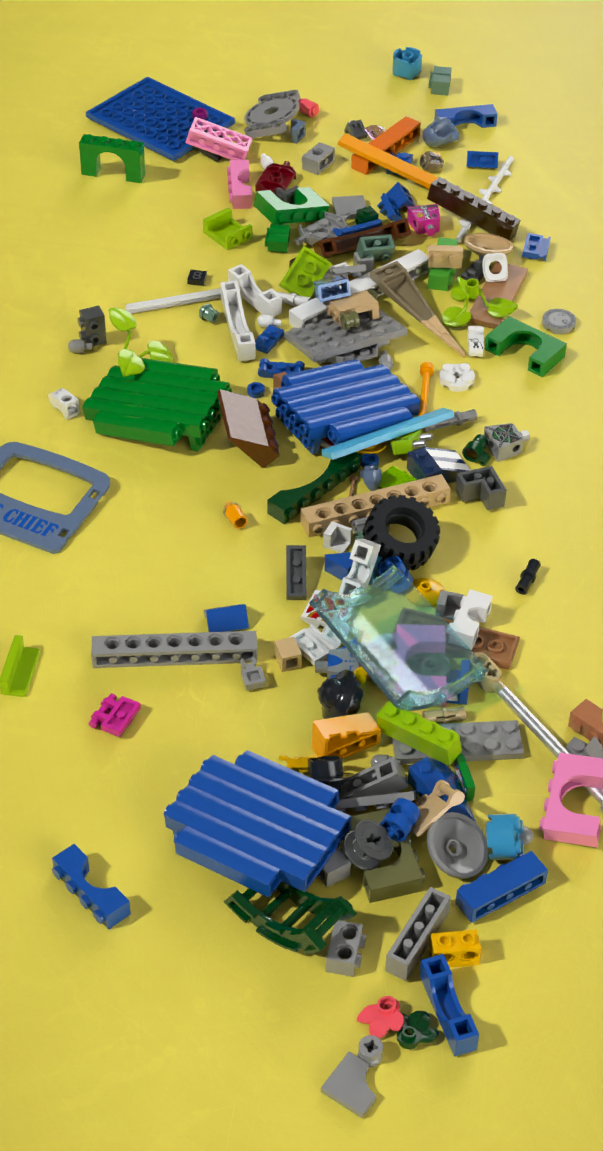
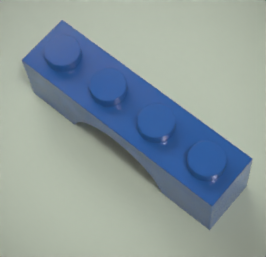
[434,104,498,128]
[52,843,131,930]
[419,954,479,1057]

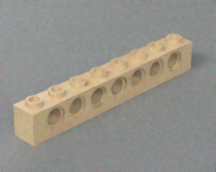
[301,474,451,537]

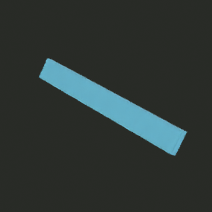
[321,408,454,460]

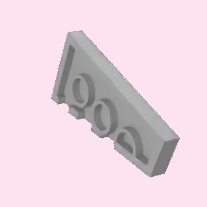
[335,790,418,813]

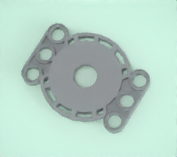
[244,90,300,138]

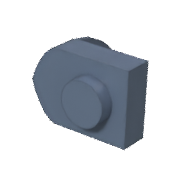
[359,465,382,491]

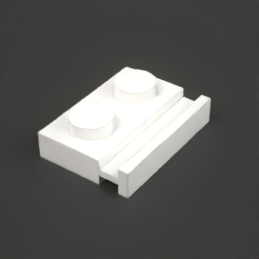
[289,624,338,666]

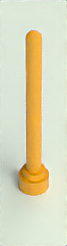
[419,362,434,416]

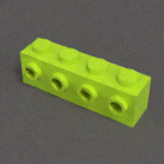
[376,701,462,766]

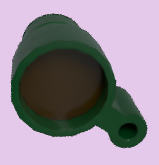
[462,434,491,466]

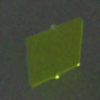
[378,466,416,489]

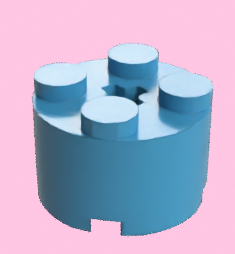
[393,47,422,80]
[486,814,524,860]

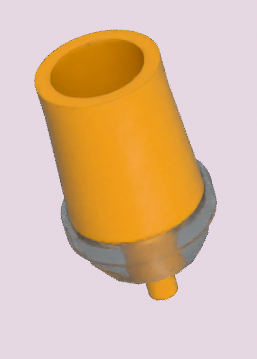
[223,502,248,529]

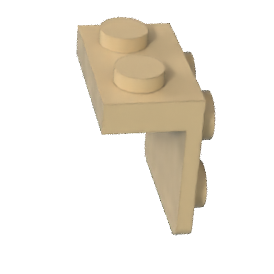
[428,245,463,269]

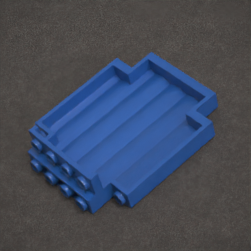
[271,359,421,455]
[164,750,351,897]

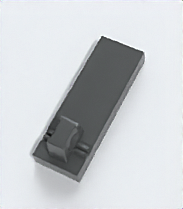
[286,545,307,600]

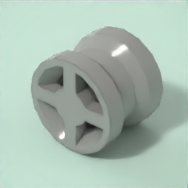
[358,1035,383,1067]

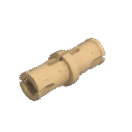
[422,706,466,724]

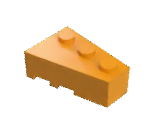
[312,712,381,758]

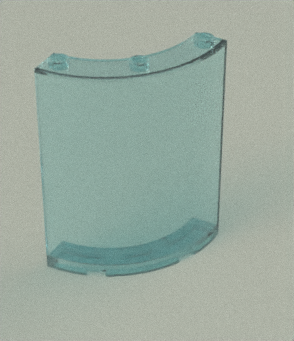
[309,565,489,711]

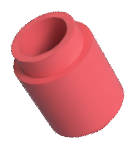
[298,98,319,118]

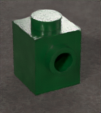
[355,206,379,225]

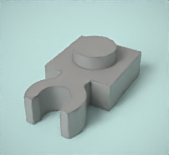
[240,656,266,691]

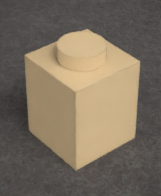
[275,637,302,672]

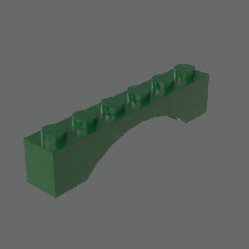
[267,452,360,524]

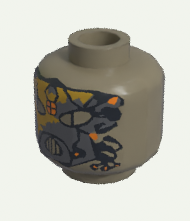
[420,151,444,173]

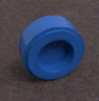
[247,382,265,398]
[360,453,379,468]

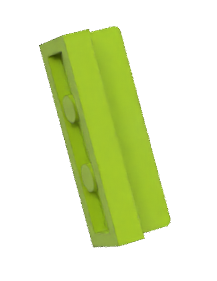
[0,635,40,697]

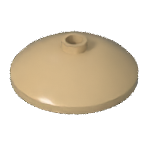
[464,233,513,256]

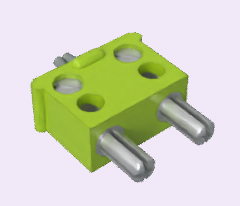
[388,429,433,455]

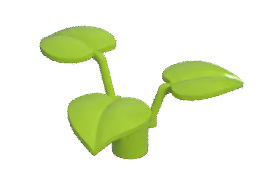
[442,276,518,327]
[108,308,174,377]

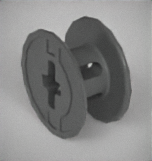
[343,820,393,870]

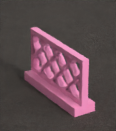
[186,117,253,160]

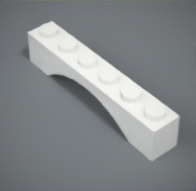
[220,280,256,361]

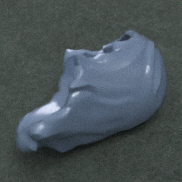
[422,116,459,147]

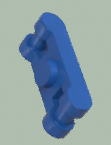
[258,358,305,378]

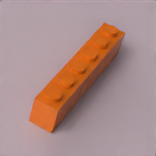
[351,116,421,175]

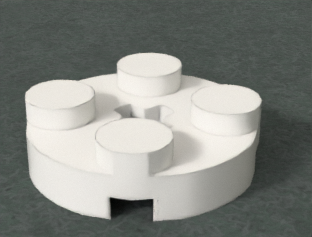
[439,363,475,392]

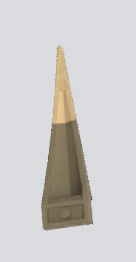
[370,261,465,357]

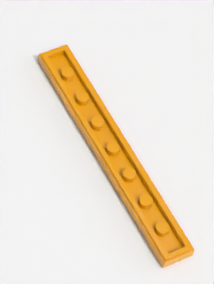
[338,133,438,189]

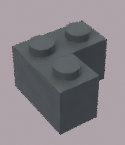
[455,466,507,510]

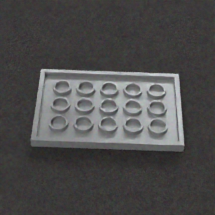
[284,309,407,362]

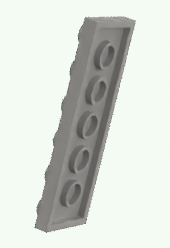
[392,720,524,764]

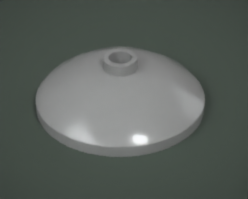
[427,812,488,879]

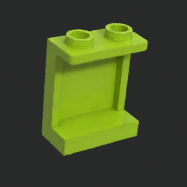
[203,208,253,250]

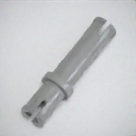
[423,409,477,432]

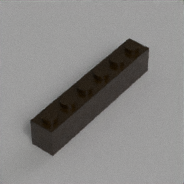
[427,177,521,241]

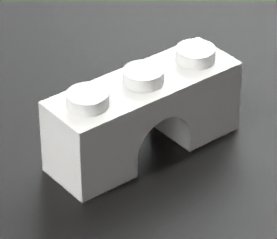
[338,538,381,603]
[447,589,493,650]

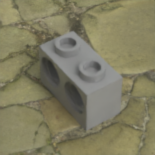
[326,920,366,977]

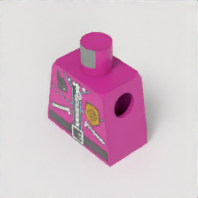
[407,204,440,236]

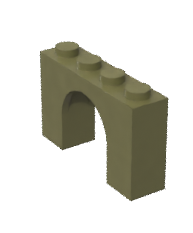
[349,808,426,903]

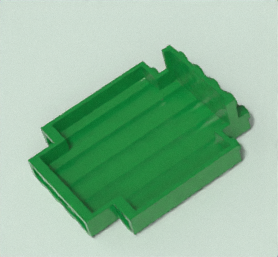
[82,358,232,452]

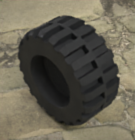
[362,495,440,571]

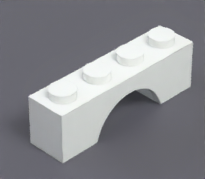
[228,264,282,316]

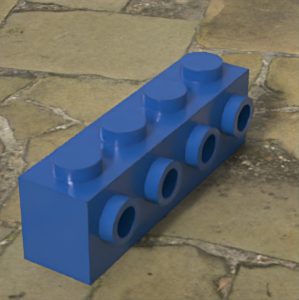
[455,851,548,923]

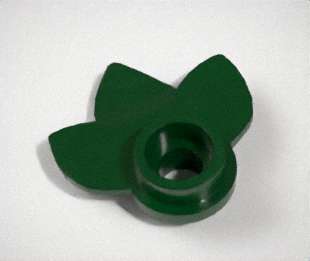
[396,1011,439,1049]

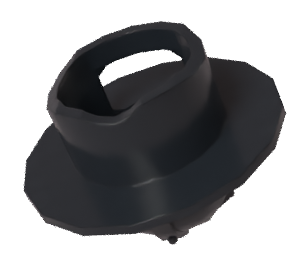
[317,669,364,719]
[303,756,355,792]

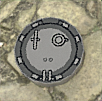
[542,309,576,334]

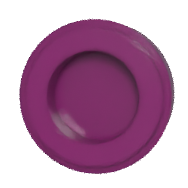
[192,108,207,120]

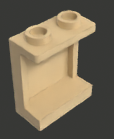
[327,290,379,326]

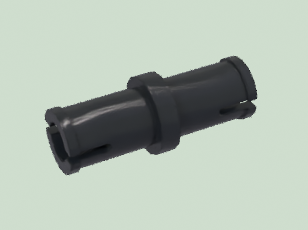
[515,559,541,595]

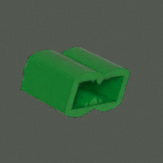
[265,223,290,252]

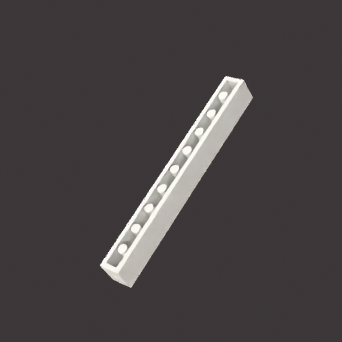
[289,249,431,328]

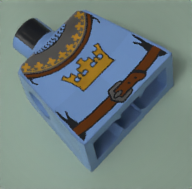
[314,276,351,302]

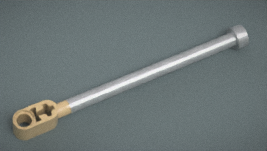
[469,652,603,813]

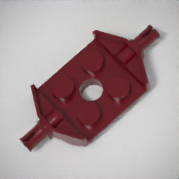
[255,161,296,195]

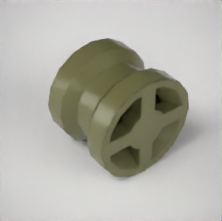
[340,310,360,331]

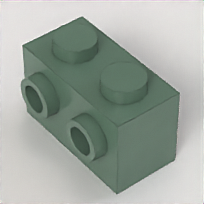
[356,234,395,261]

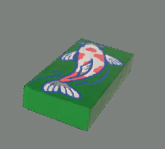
[454,753,475,802]

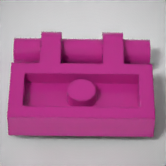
[88,693,141,737]

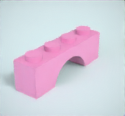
[227,160,252,209]

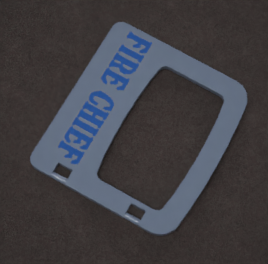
[0,442,110,554]

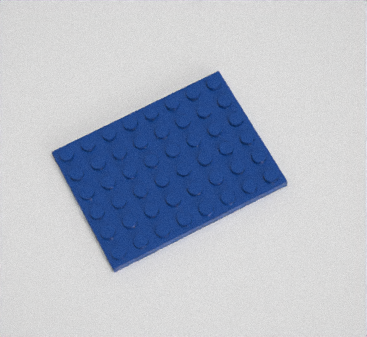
[86,77,235,161]

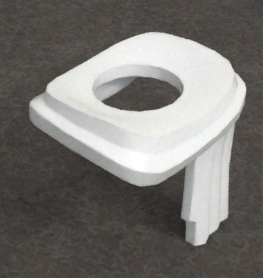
[482,253,508,282]

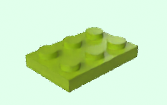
[279,246,332,297]

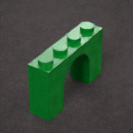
[79,134,145,183]
[253,187,330,225]
[484,316,567,377]

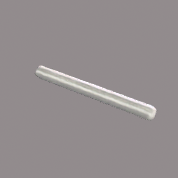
[126,288,221,314]

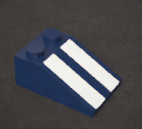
[407,447,471,484]

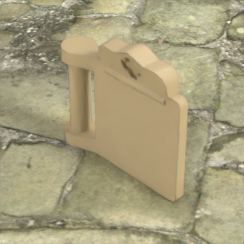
[410,780,465,837]

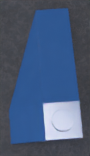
[408,757,477,824]

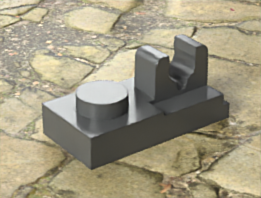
[461,255,491,281]

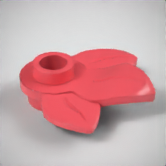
[357,996,404,1038]

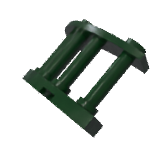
[224,881,357,954]

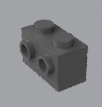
[78,306,107,346]

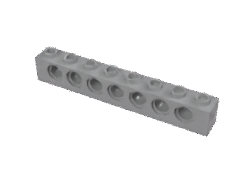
[91,631,257,668]

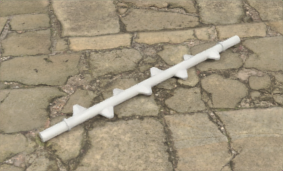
[455,156,514,243]

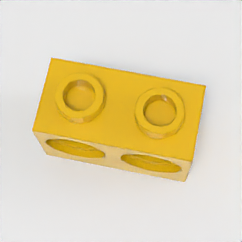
[429,929,481,968]

